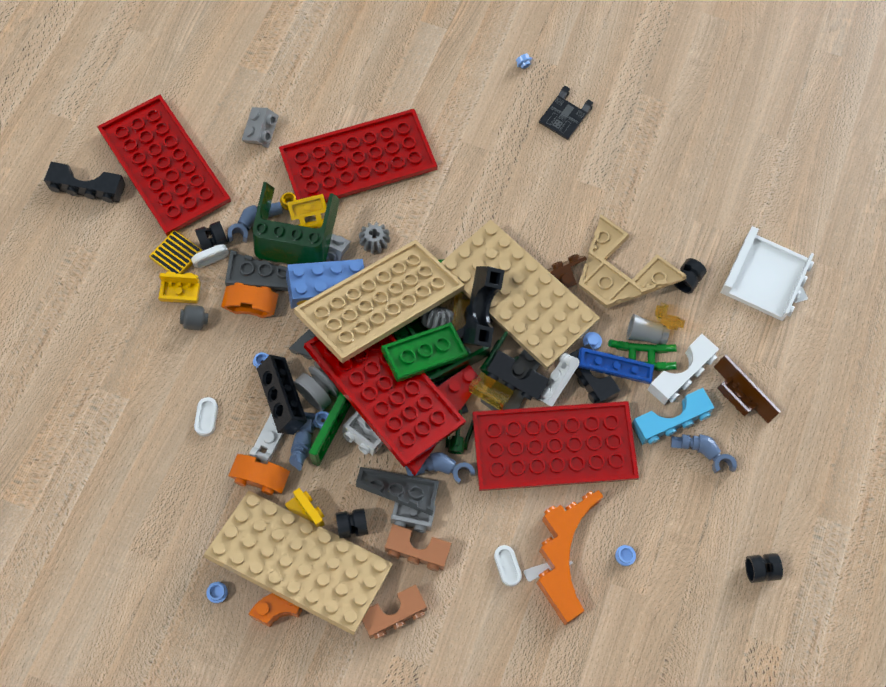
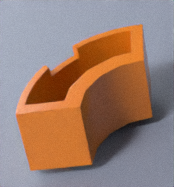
[221,282,279,318]
[228,454,290,495]
[248,593,303,627]

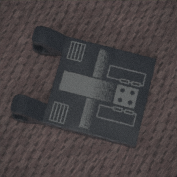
[539,86,593,140]

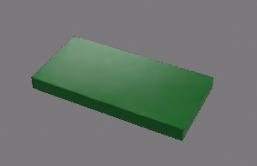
[381,322,469,382]
[309,392,351,466]

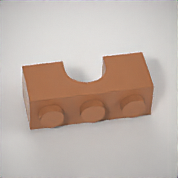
[385,524,452,572]
[362,584,427,640]

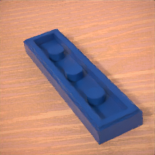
[578,347,654,384]

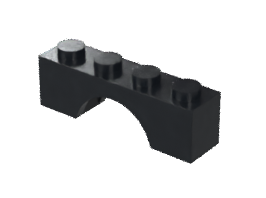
[44,162,126,203]
[462,266,505,347]

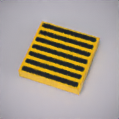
[149,230,202,274]

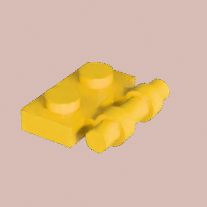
[287,194,326,228]

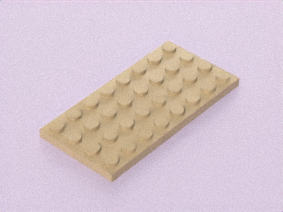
[441,219,600,370]
[294,240,465,363]
[204,491,393,635]

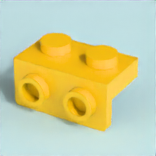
[158,271,201,304]
[285,487,325,527]

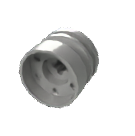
[293,362,340,411]

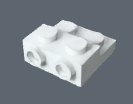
[342,411,384,456]

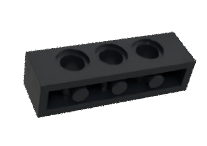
[257,355,307,435]

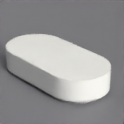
[191,244,229,268]
[194,397,218,437]
[494,545,522,587]

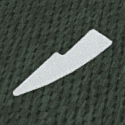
[523,561,573,582]

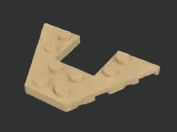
[579,215,686,308]

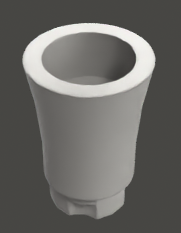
[626,314,670,344]

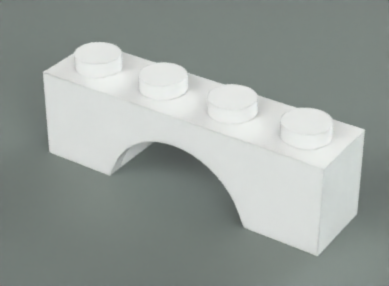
[647,334,719,405]

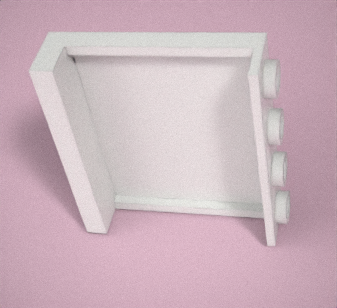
[720,226,814,321]

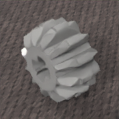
[359,221,390,254]
[421,306,454,329]

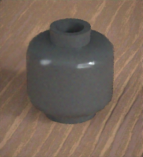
[180,305,208,330]

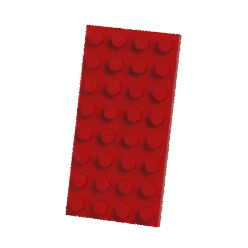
[97,94,231,236]
[279,109,438,203]
[304,334,466,467]
[472,401,639,491]

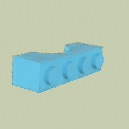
[632,388,715,445]

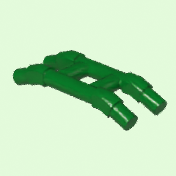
[608,339,677,371]

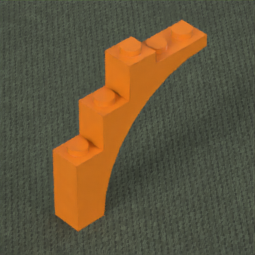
[537,490,603,625]

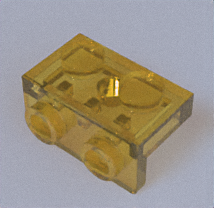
[654,302,685,330]

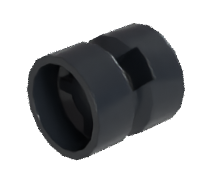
[195,221,228,251]
[674,258,707,294]
[336,508,368,539]
[745,553,783,583]

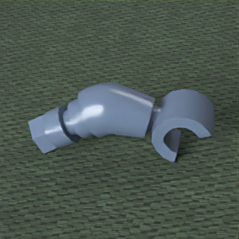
[227,202,283,243]
[289,412,315,471]
[671,434,737,473]
[405,452,475,484]

